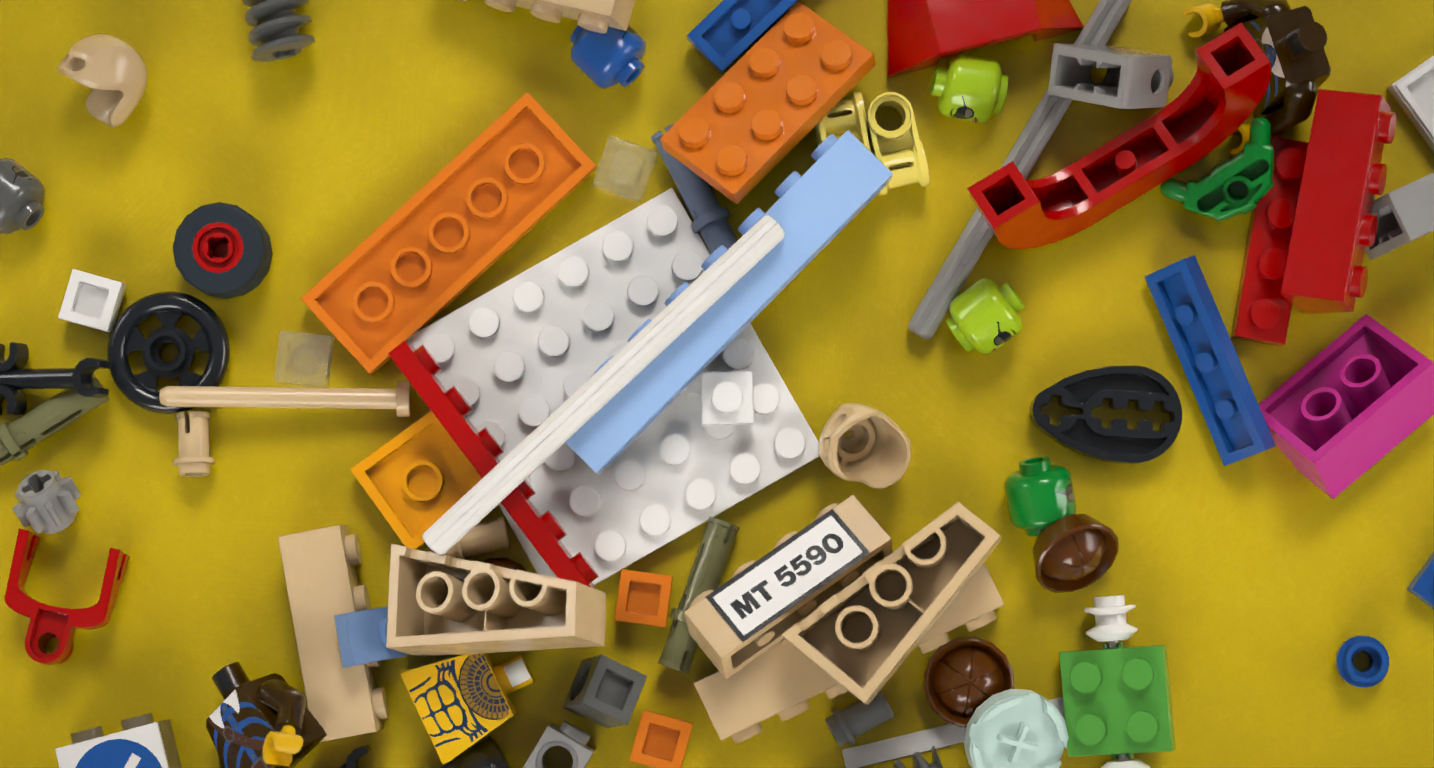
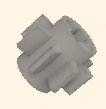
[12,470,82,534]

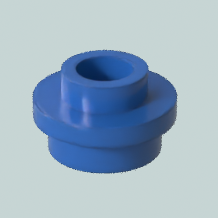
[1336,636,1389,688]

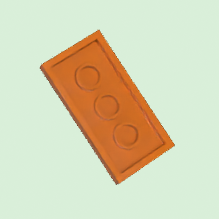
[660,1,876,205]

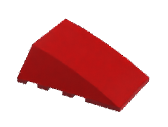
[887,0,1084,78]

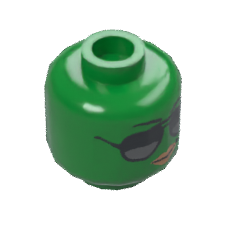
[1004,457,1076,536]

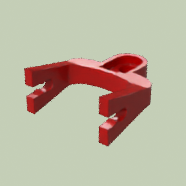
[4,528,130,665]

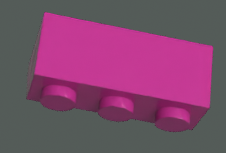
[1258,314,1434,499]

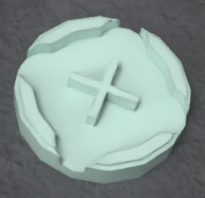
[964,689,1069,768]

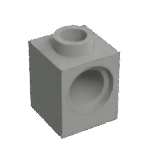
[523,721,596,768]

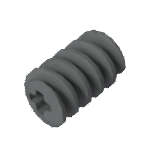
[242,0,315,62]

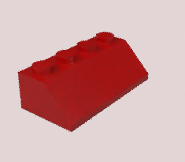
[1281,89,1396,314]

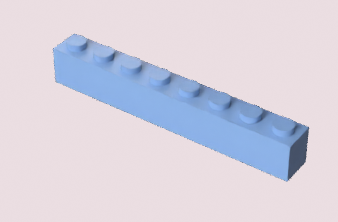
[565,130,893,474]

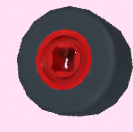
[173,202,273,299]

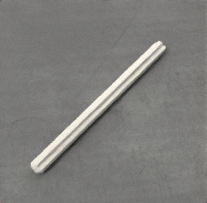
[422,215,785,555]

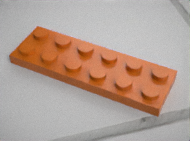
[301,92,597,375]

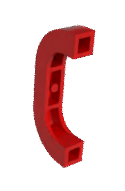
[967,23,1271,249]

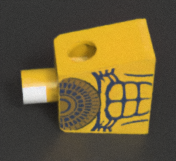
[400,653,535,764]

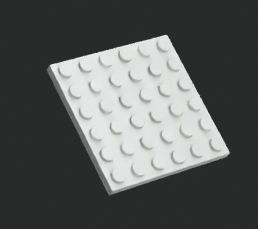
[407,188,820,585]

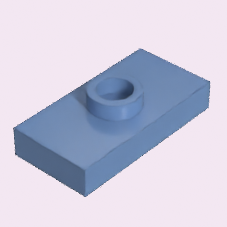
[334,606,410,668]

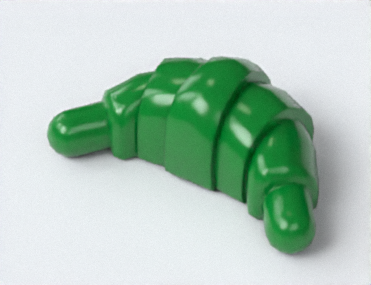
[1160,117,1275,222]

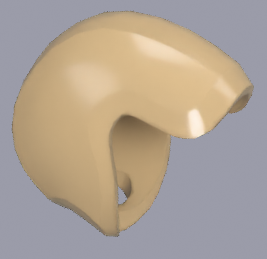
[56,34,147,128]
[818,403,911,488]

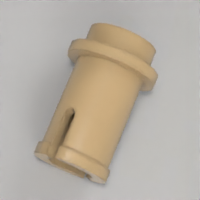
[173,411,215,477]
[447,517,510,560]

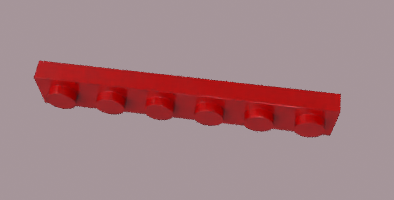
[388,341,599,589]

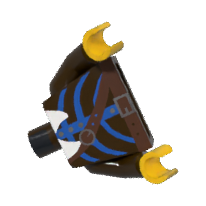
[1183,0,1331,154]
[206,662,327,768]

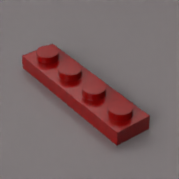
[1231,137,1308,346]

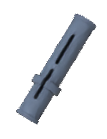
[651,124,738,254]

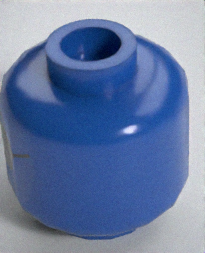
[570,24,646,88]

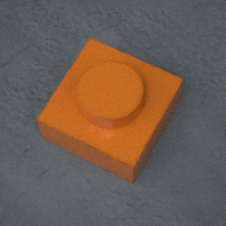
[614,569,673,628]
[629,709,693,768]

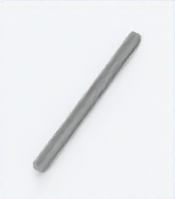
[908,0,1132,340]

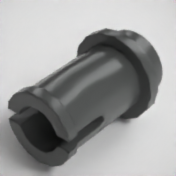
[825,691,895,747]

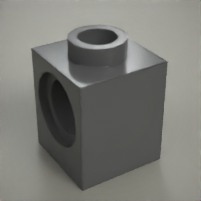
[563,654,647,729]

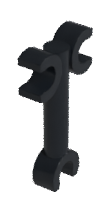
[0,342,110,416]

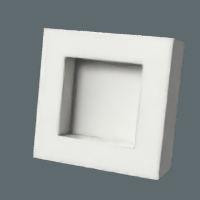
[58,269,127,333]
[700,371,754,426]

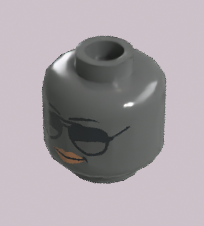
[0,158,45,234]

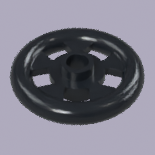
[107,291,230,414]

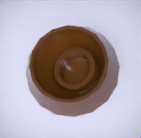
[1033,514,1119,593]
[924,637,1014,728]

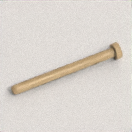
[159,381,411,417]

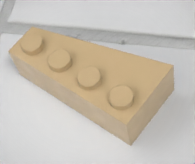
[781,502,1001,705]
[386,544,606,657]

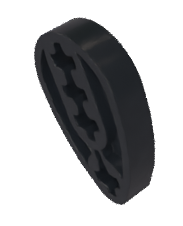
[1030,366,1182,464]

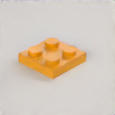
[350,411,482,550]

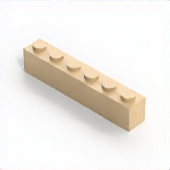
[694,563,1005,744]

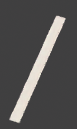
[842,697,1065,768]

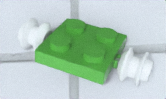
[1059,595,1176,768]

